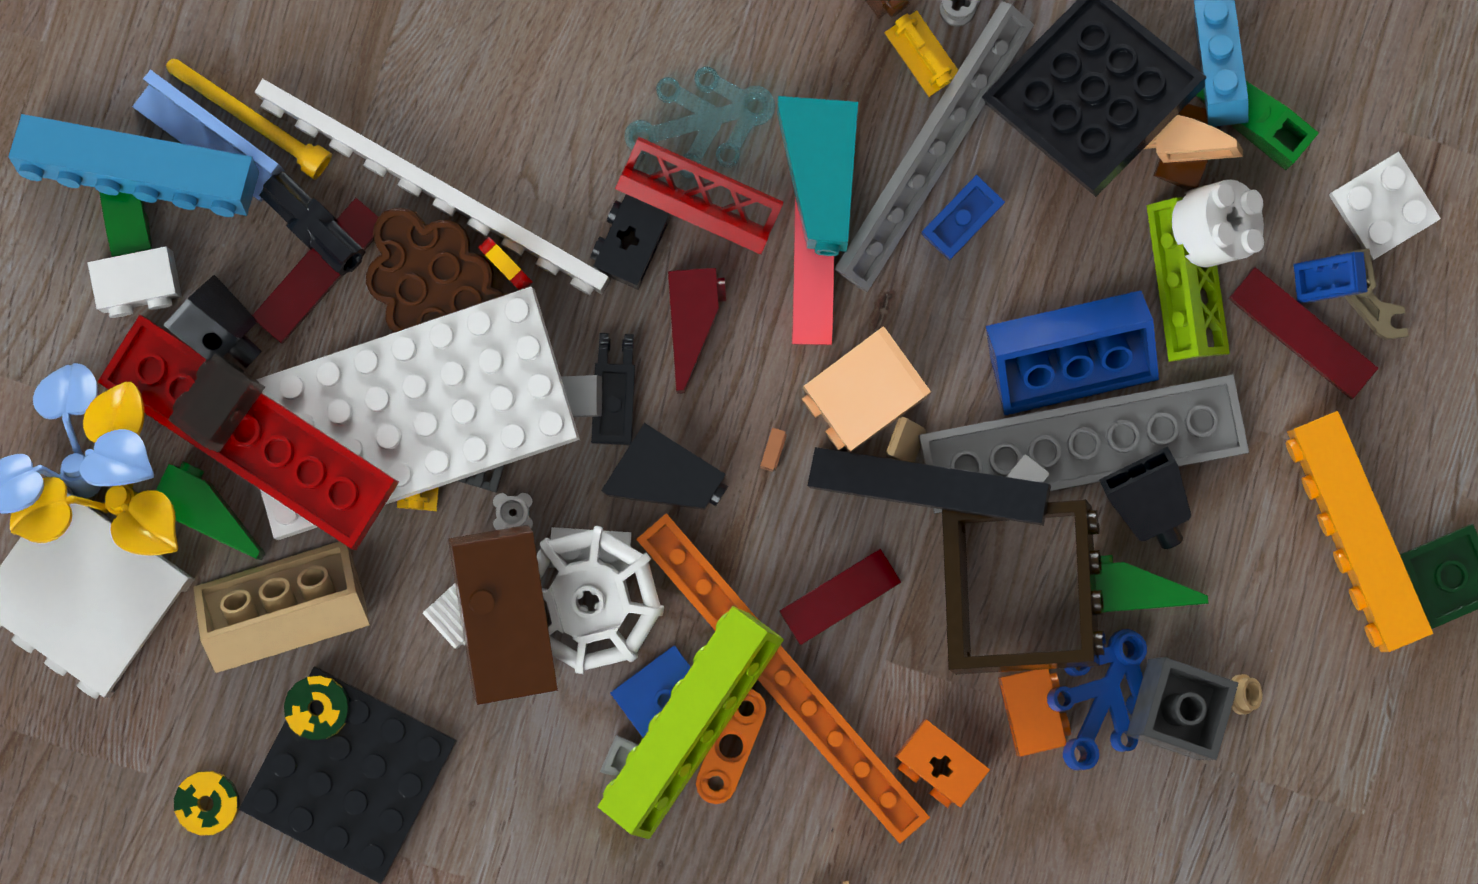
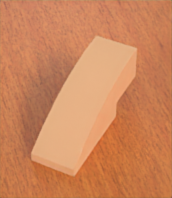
[1144,115,1243,163]

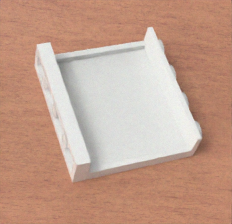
[0,489,195,699]

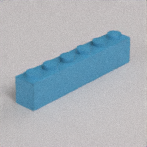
[8,114,259,217]

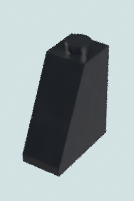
[601,423,728,510]

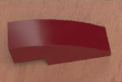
[779,549,902,645]

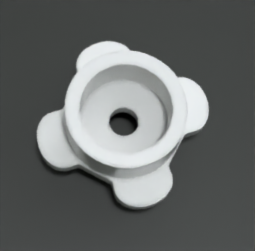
[493,493,533,530]

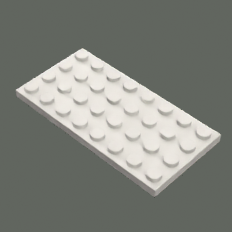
[248,287,580,540]

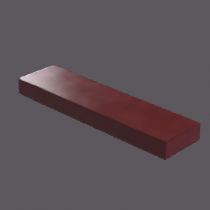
[252,197,378,344]
[1228,267,1378,400]

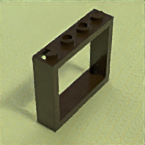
[942,499,1106,675]

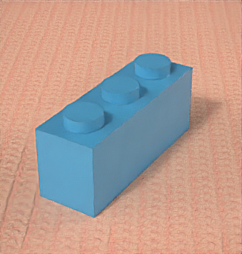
[1194,0,1248,127]

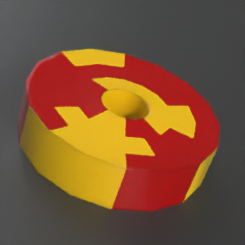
[478,237,533,290]

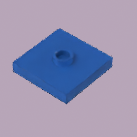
[610,645,691,738]

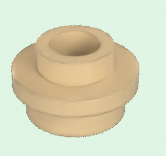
[1231,674,1263,715]

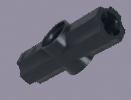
[259,171,366,276]

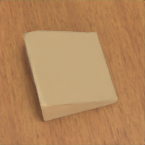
[885,416,926,463]

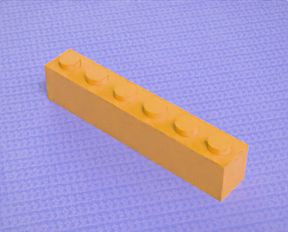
[1286,411,1433,652]

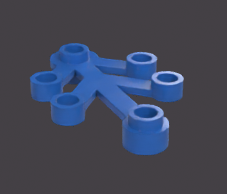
[1047,629,1147,771]

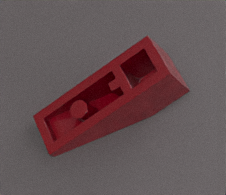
[668,268,726,394]

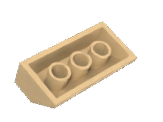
[193,541,370,673]

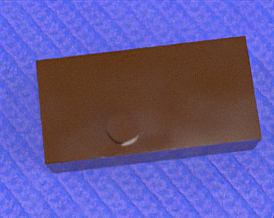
[448,525,558,705]

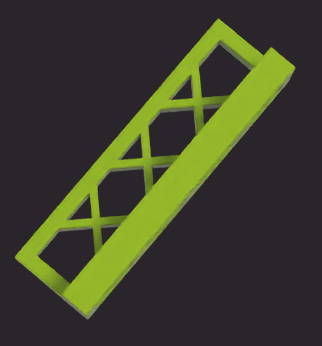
[1146,197,1230,362]

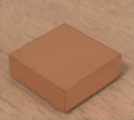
[760,428,787,472]

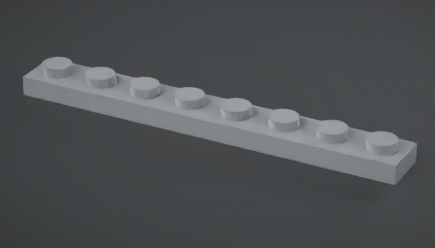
[834,1,1034,292]

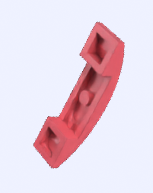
[792,197,834,345]

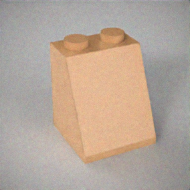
[802,326,931,453]

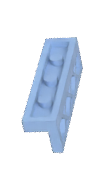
[132,69,285,202]

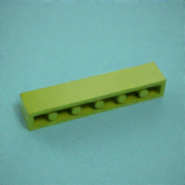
[597,606,784,839]

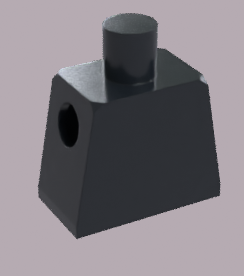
[163,275,262,369]
[1099,446,1191,549]

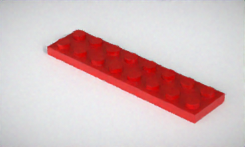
[97,314,399,550]

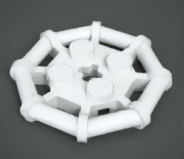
[537,526,664,674]

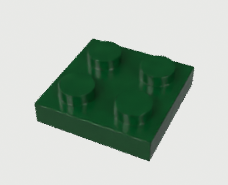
[1400,524,1478,629]

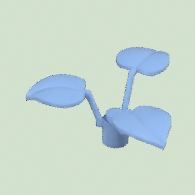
[0,363,154,514]

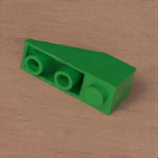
[1195,81,1319,171]

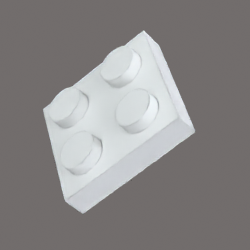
[1329,152,1441,261]

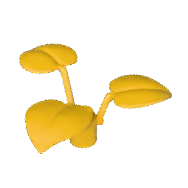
[9,382,178,556]

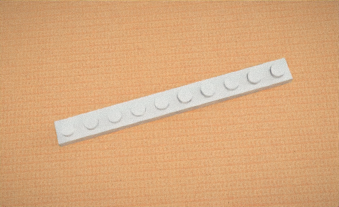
[255,78,610,295]

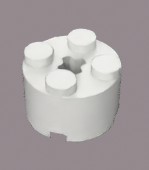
[1172,179,1264,267]

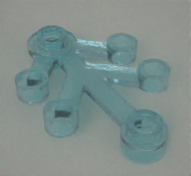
[624,66,775,178]

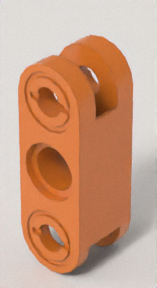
[696,689,766,804]

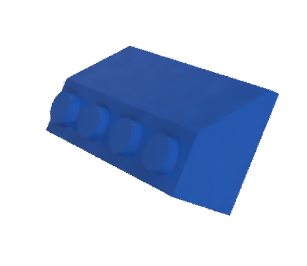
[986,290,1159,416]

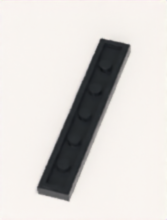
[807,447,1051,526]

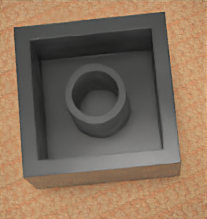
[1126,657,1239,760]

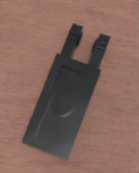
[591,333,635,446]

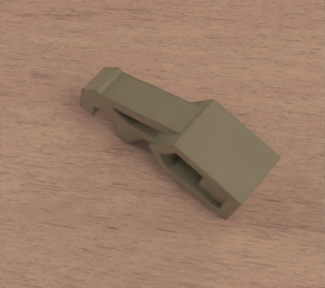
[1335,248,1409,340]

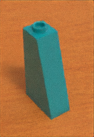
[777,96,858,256]

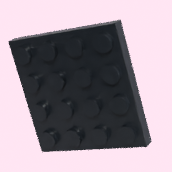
[982,0,1206,197]
[239,666,457,884]

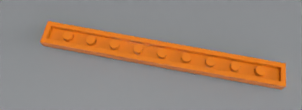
[636,513,930,844]

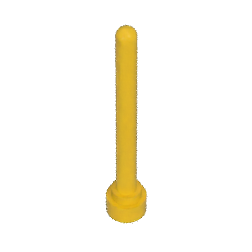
[166,59,332,180]

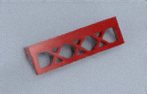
[615,137,784,254]

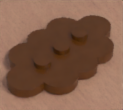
[366,208,505,333]

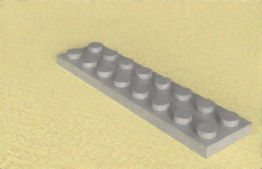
[919,374,1249,514]

